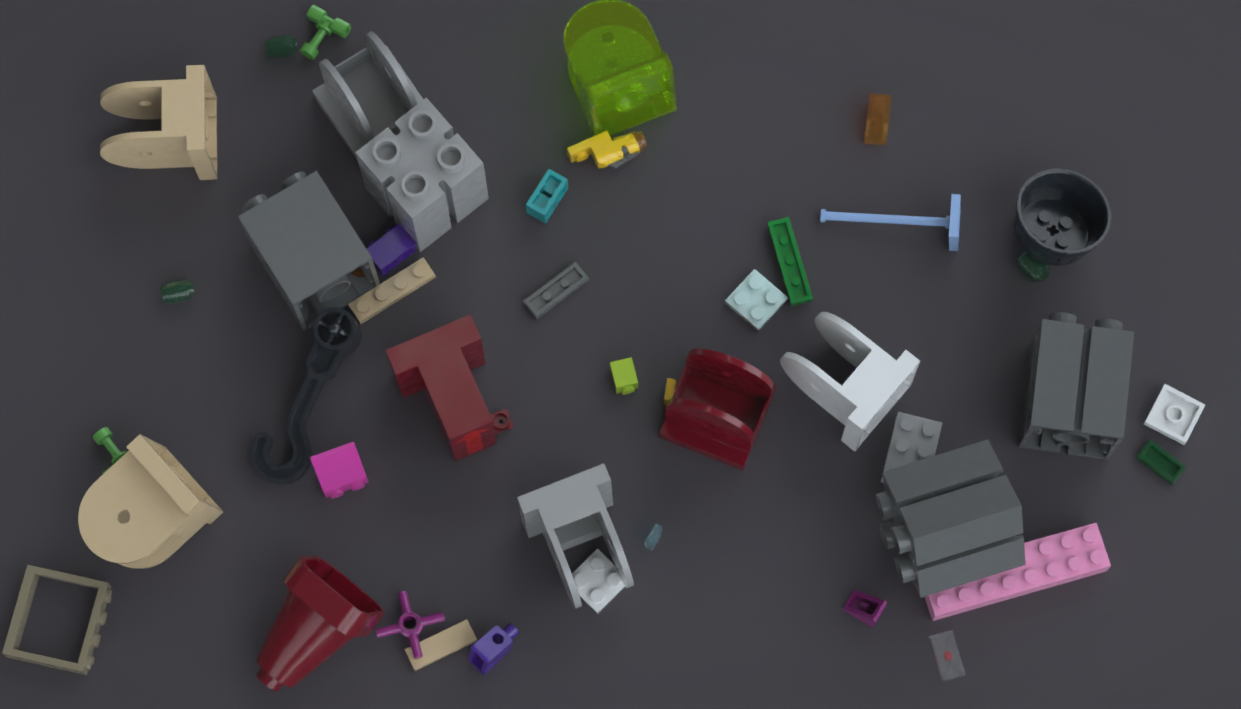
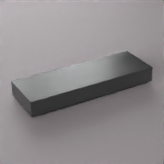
[523,262,589,320]

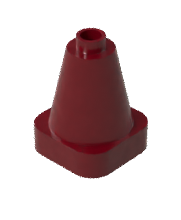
[256,556,385,691]

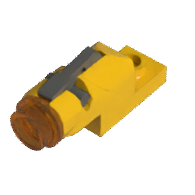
[567,131,647,169]

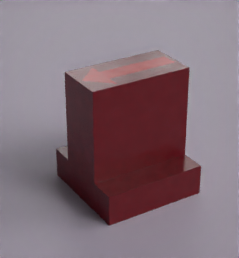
[385,314,497,461]

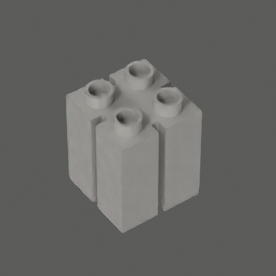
[355,97,489,252]

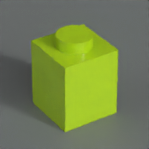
[610,357,638,395]

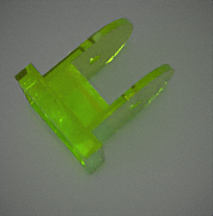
[564,0,677,136]

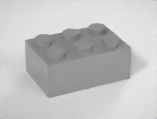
[881,412,942,483]

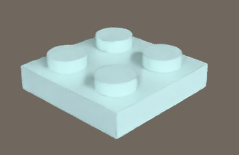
[725,269,788,331]

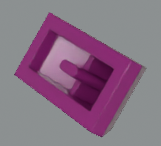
[842,590,887,628]

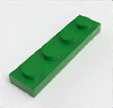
[767,217,813,307]

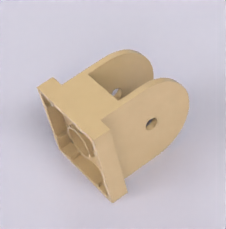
[100,65,217,180]
[78,434,223,569]

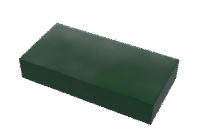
[1136,439,1186,485]

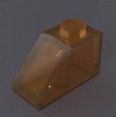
[864,93,892,145]

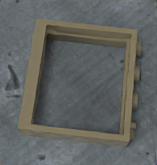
[2,565,112,675]

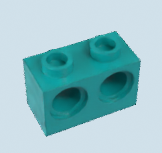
[526,169,568,224]

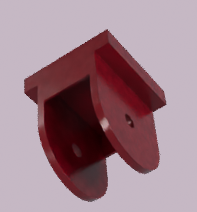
[659,348,777,471]

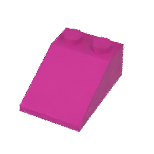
[310,441,369,499]

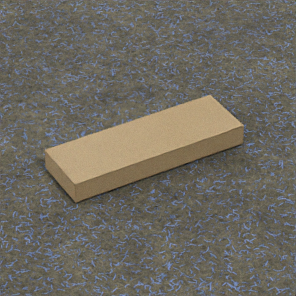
[405,620,477,671]

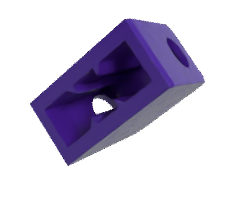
[468,623,519,676]

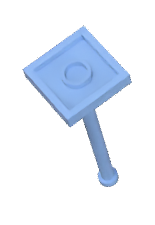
[820,194,961,251]

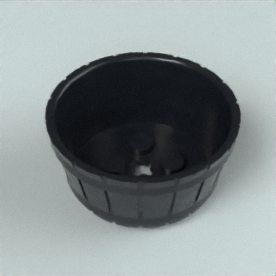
[1014,168,1112,266]

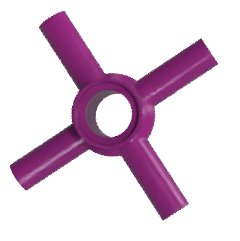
[376,591,445,659]

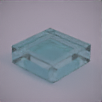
[644,523,663,551]

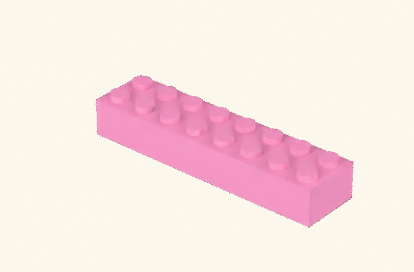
[925,523,1111,621]

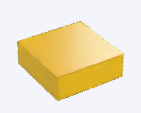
[664,378,676,405]

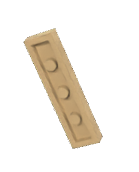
[348,257,436,324]

